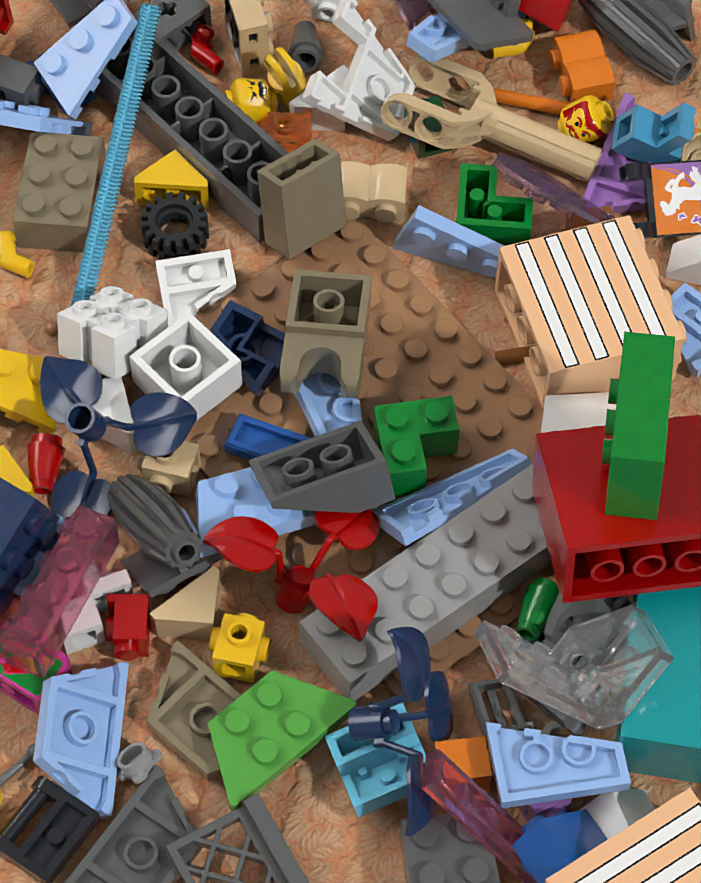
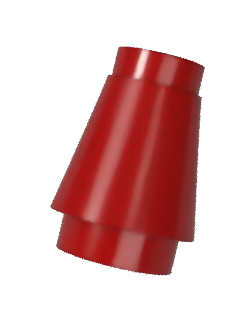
[26,433,66,495]

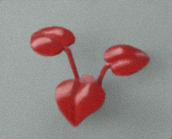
[202,509,380,642]

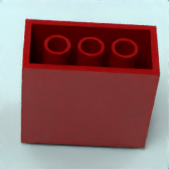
[532,415,701,603]

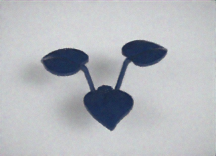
[40,356,197,536]
[348,627,454,836]

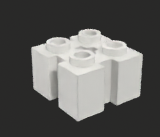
[57,286,168,380]

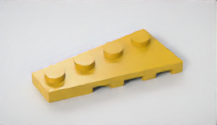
[0,349,56,434]

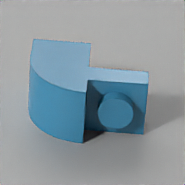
[611,103,696,163]

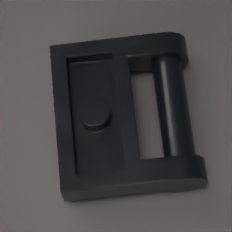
[0,775,101,883]

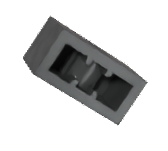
[134,0,212,52]

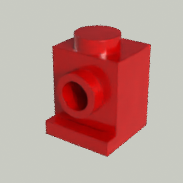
[106,594,151,661]

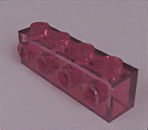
[0,505,120,679]

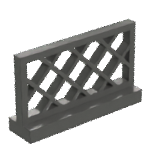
[165,793,309,883]

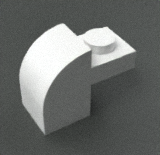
[53,568,133,655]

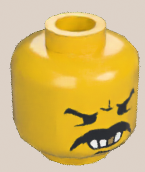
[223,78,277,126]

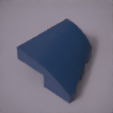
[210,300,285,397]

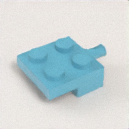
[325,703,438,818]

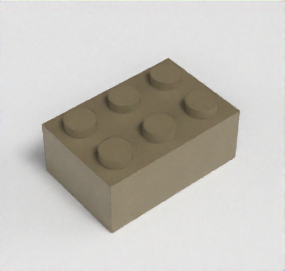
[12,132,106,252]

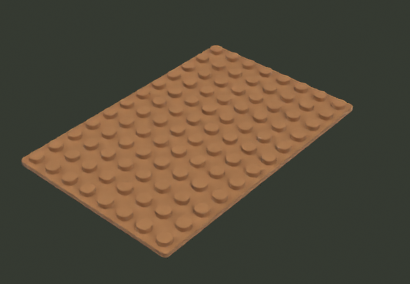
[122,217,557,696]

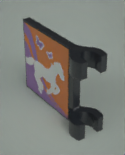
[619,160,701,239]

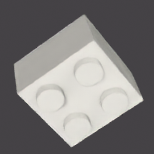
[129,312,242,421]

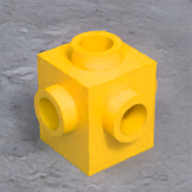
[209,613,272,683]

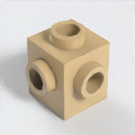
[137,441,201,497]

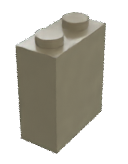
[257,138,346,259]

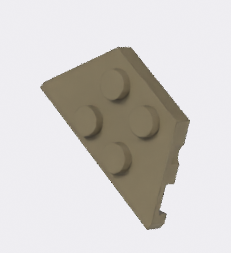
[146,640,241,780]

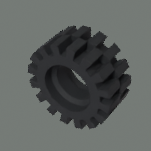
[141,192,209,260]

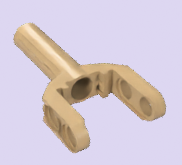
[380,54,602,183]

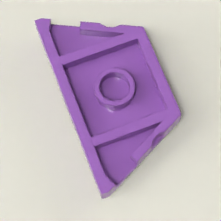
[578,92,676,213]

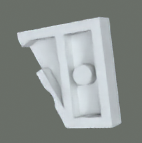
[156,249,236,327]

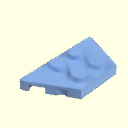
[0,100,92,136]
[196,467,316,558]
[33,662,129,820]

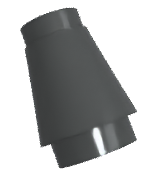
[288,21,323,72]

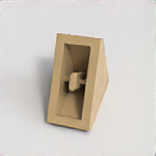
[150,566,221,641]

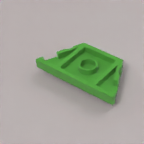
[208,670,357,811]

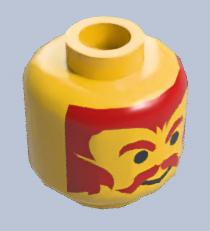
[557,95,614,145]

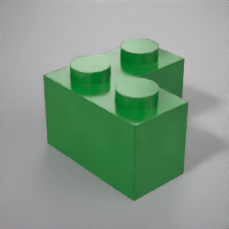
[456,163,533,246]
[373,396,460,497]

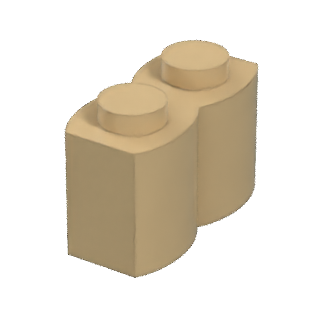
[341,161,407,223]

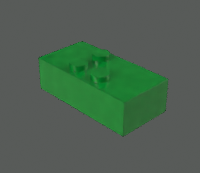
[601,331,675,520]

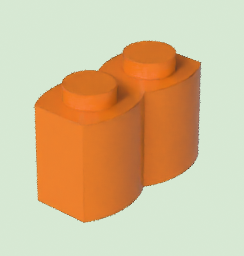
[548,29,615,103]

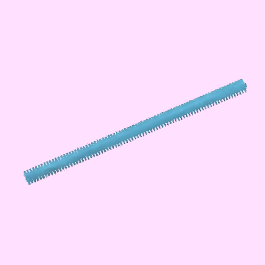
[70,3,161,306]

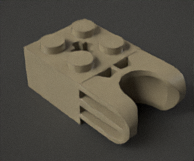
[280,269,372,399]

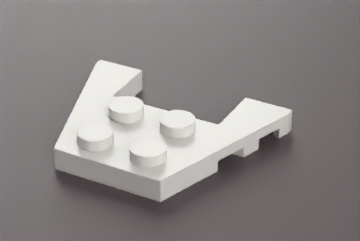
[301,0,416,141]

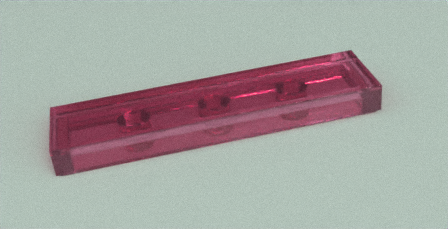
[421,749,537,883]

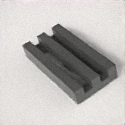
[468,677,527,749]

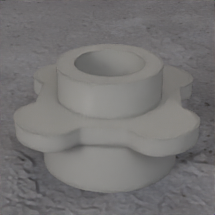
[116,742,162,784]

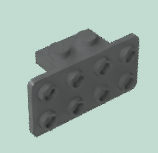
[427,0,534,51]

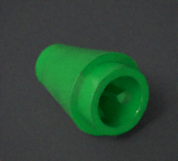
[515,577,559,641]

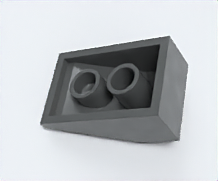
[249,420,396,513]

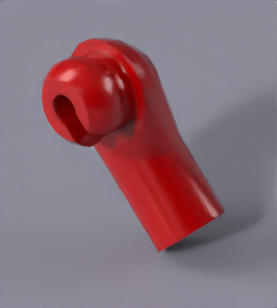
[190,24,224,74]

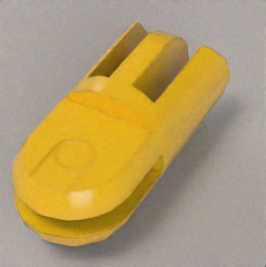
[264,47,307,109]

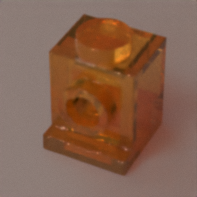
[260,109,312,153]

